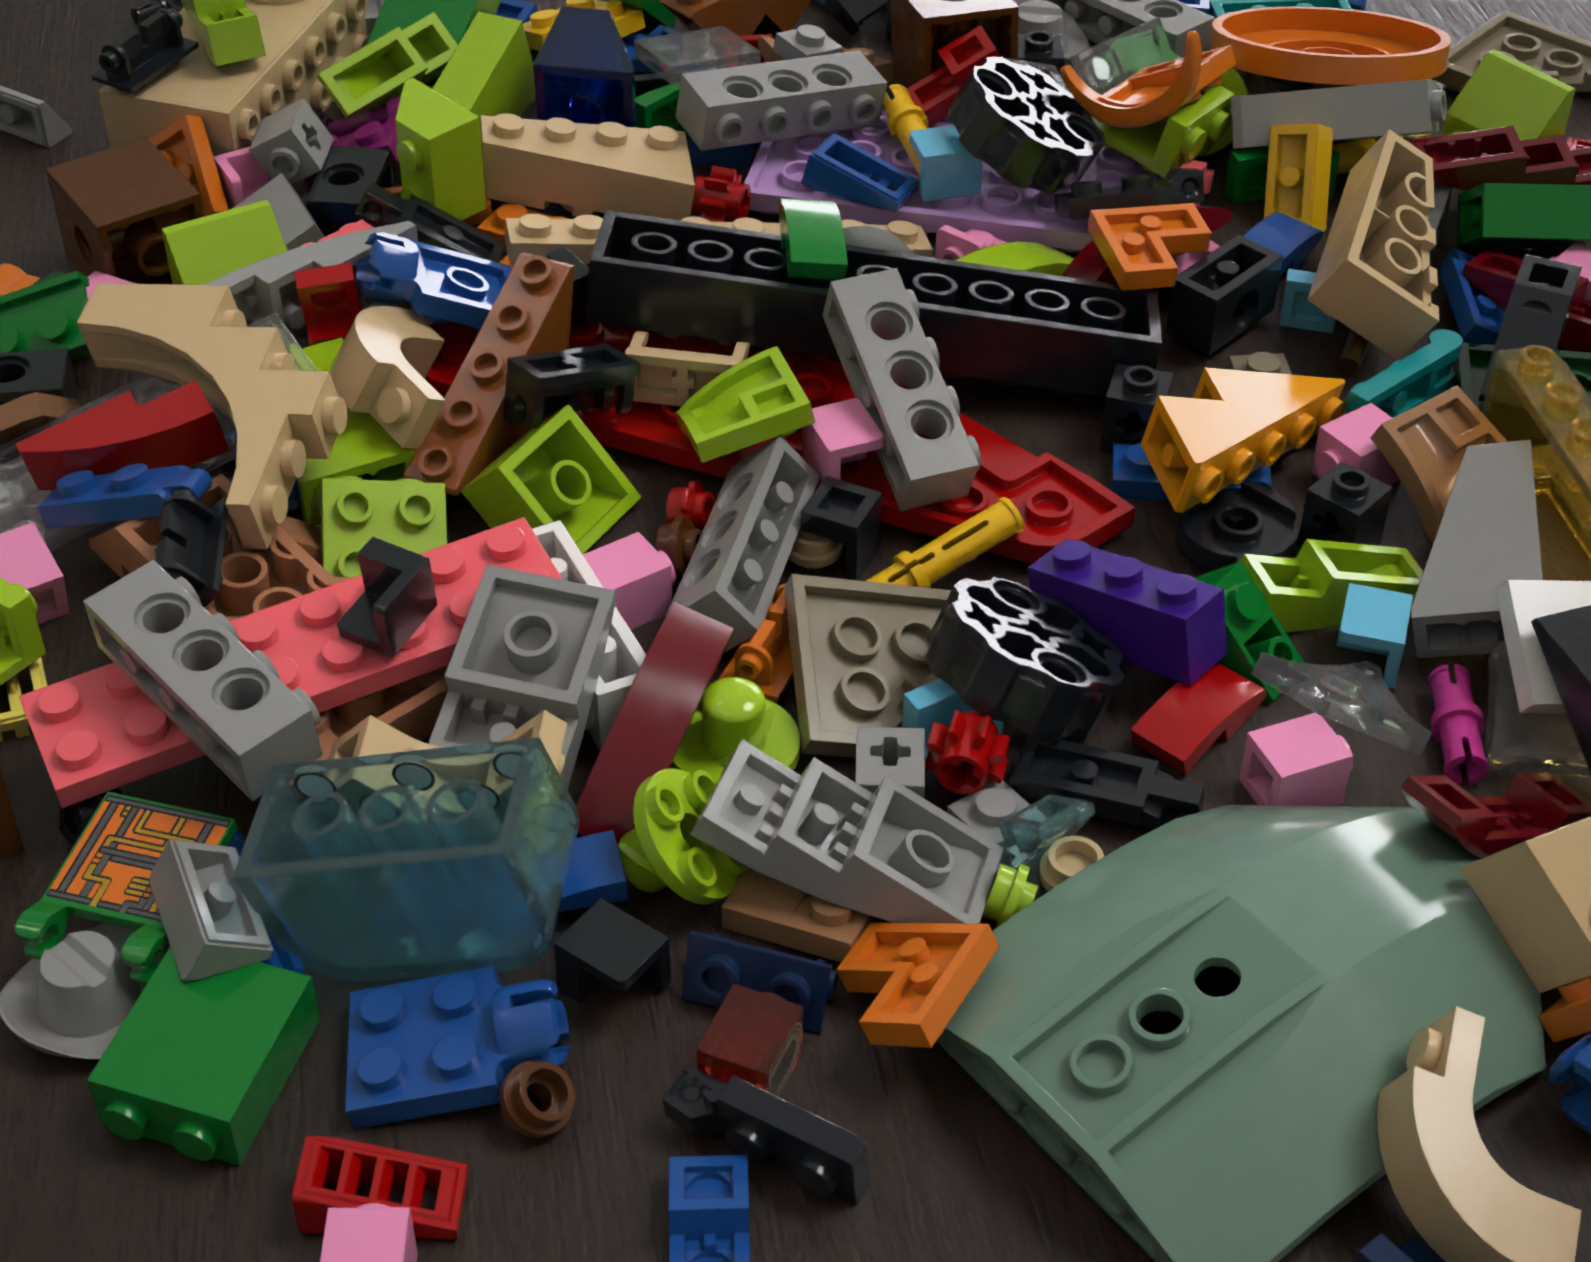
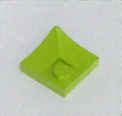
[675,346,816,463]

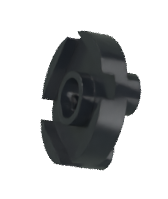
[1175,482,1300,571]

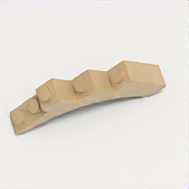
[77,283,347,549]

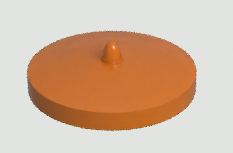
[1210,7,1451,89]

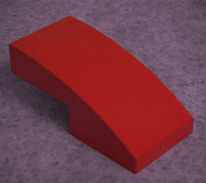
[907,25,1000,128]
[294,262,362,346]
[1130,663,1266,775]

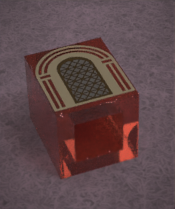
[696,983,803,1097]

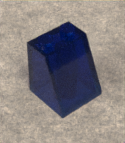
[533,6,637,128]

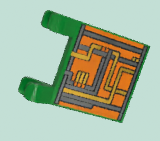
[15,792,238,984]

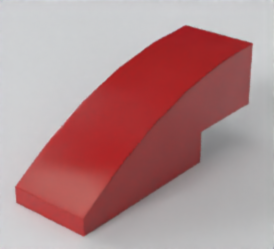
[15,380,230,490]

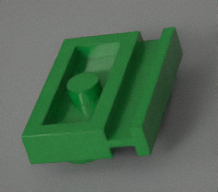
[0,271,91,360]

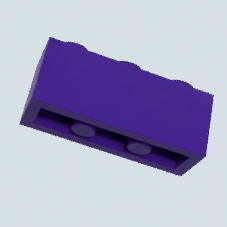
[1028,539,1227,686]

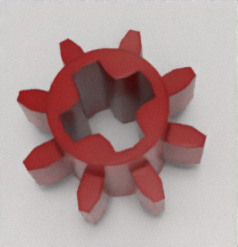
[691,165,751,222]
[925,710,1010,795]

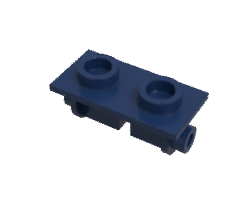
[681,930,839,1034]

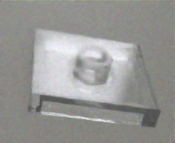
[634,26,761,85]

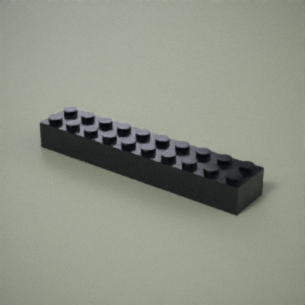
[585,210,1162,399]

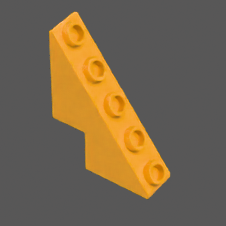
[1140,367,1346,513]

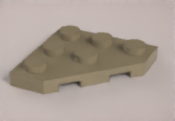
[1432,10,1591,93]
[784,574,951,758]

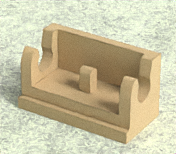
[625,331,750,407]

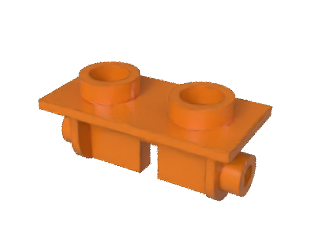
[718,584,793,702]

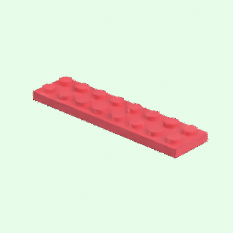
[19,517,563,808]

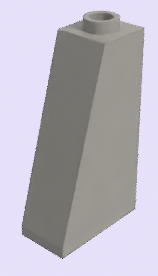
[1231,79,1447,149]
[1411,440,1543,659]

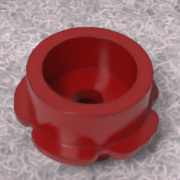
[666,480,716,531]

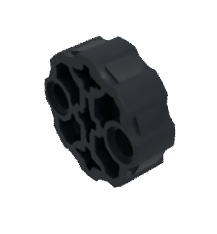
[948,57,1105,196]
[925,577,1125,742]

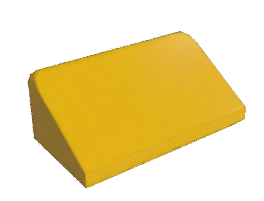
[1264,124,1333,232]

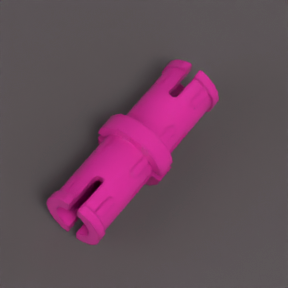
[1428,664,1489,785]

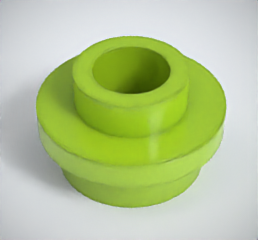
[982,863,1038,929]

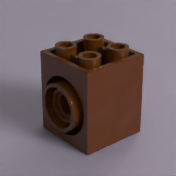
[891,0,1019,88]
[46,137,206,284]

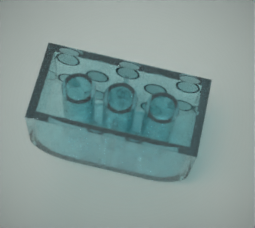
[232,737,580,982]

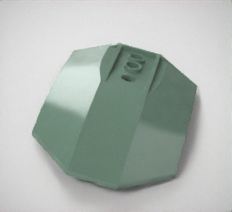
[936,805,1546,1262]

